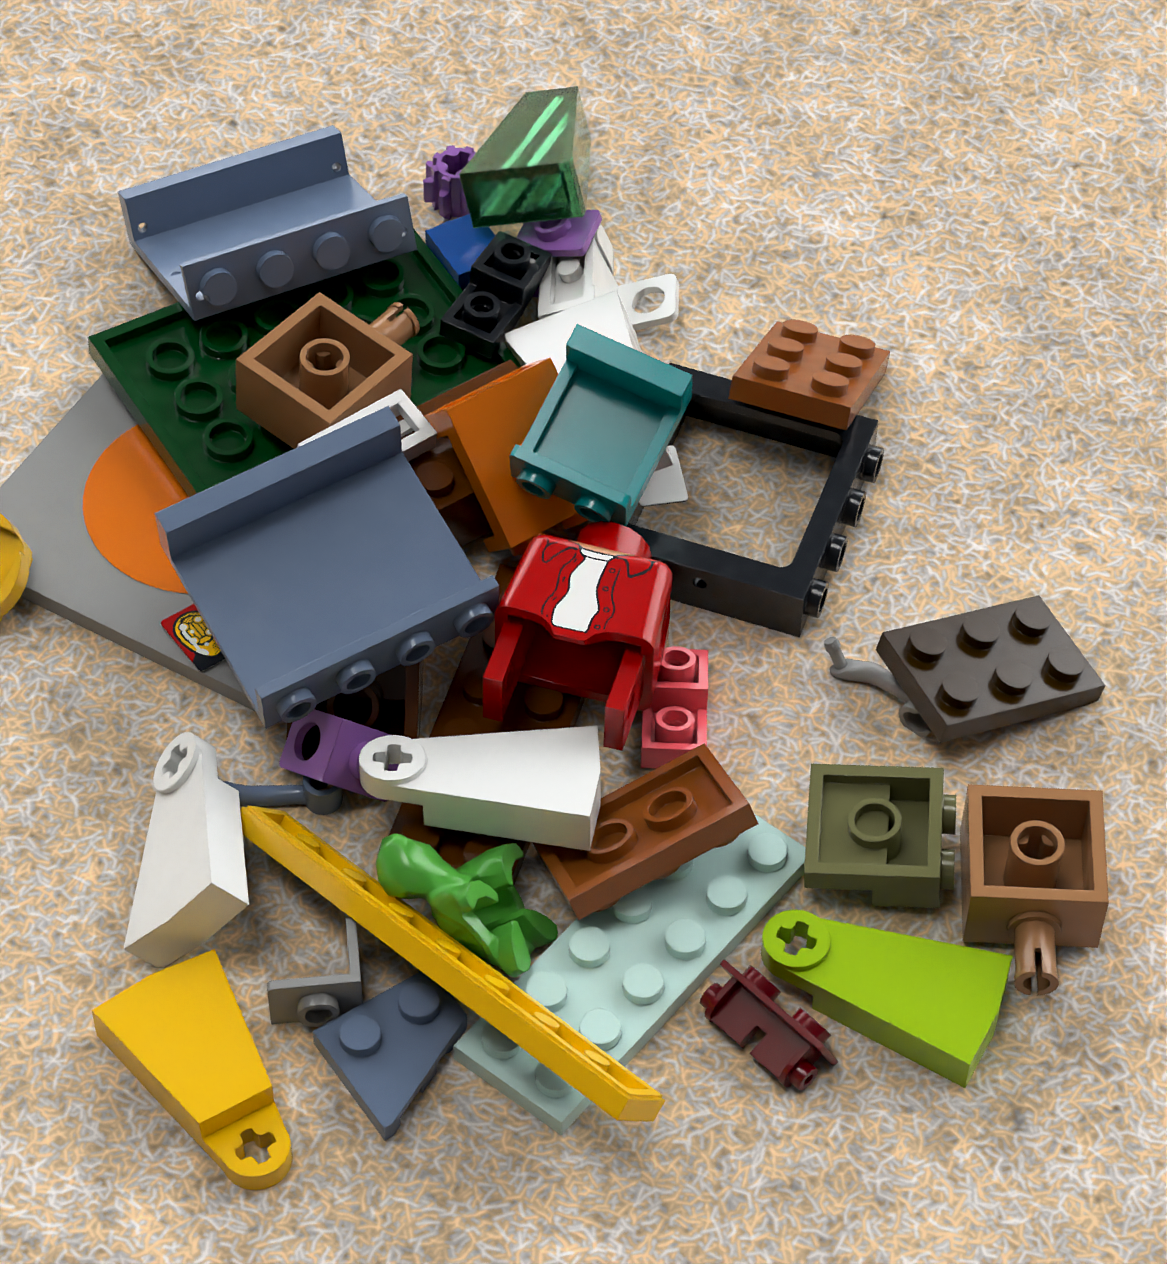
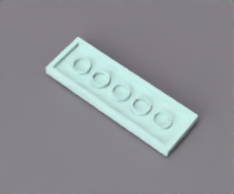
[453,814,806,1135]

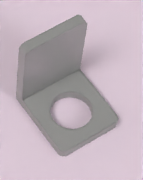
[267,918,363,1027]

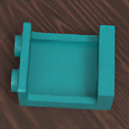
[509,324,693,526]

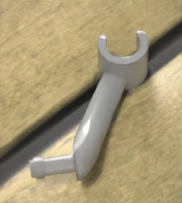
[824,637,932,737]

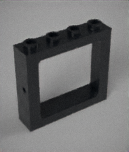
[610,363,884,638]

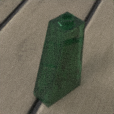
[459,86,591,228]

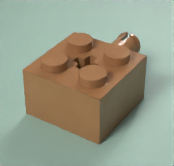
[236,292,420,449]
[960,784,1109,996]

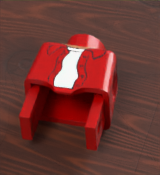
[483,521,673,751]

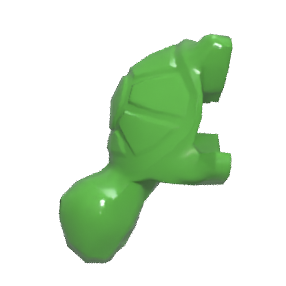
[375,834,558,978]

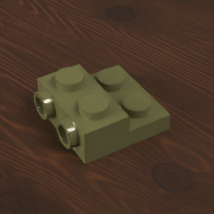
[804,763,957,908]

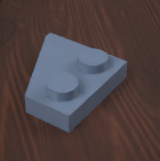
[313,971,467,1141]

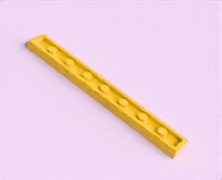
[240,805,665,1122]

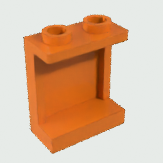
[424,357,587,556]

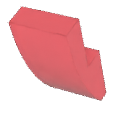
[641,646,708,769]

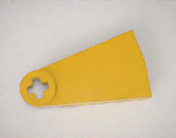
[92,949,292,1190]

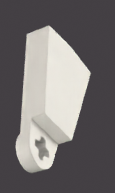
[359,726,601,851]
[124,732,249,968]

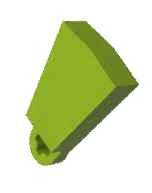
[761,910,1013,1088]

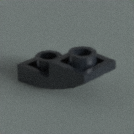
[439,231,552,359]

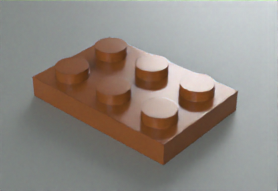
[728,319,890,430]
[532,743,759,921]

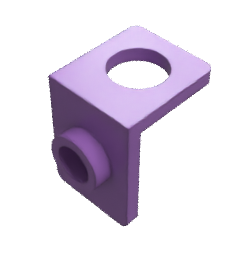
[516,209,602,297]
[279,709,399,802]

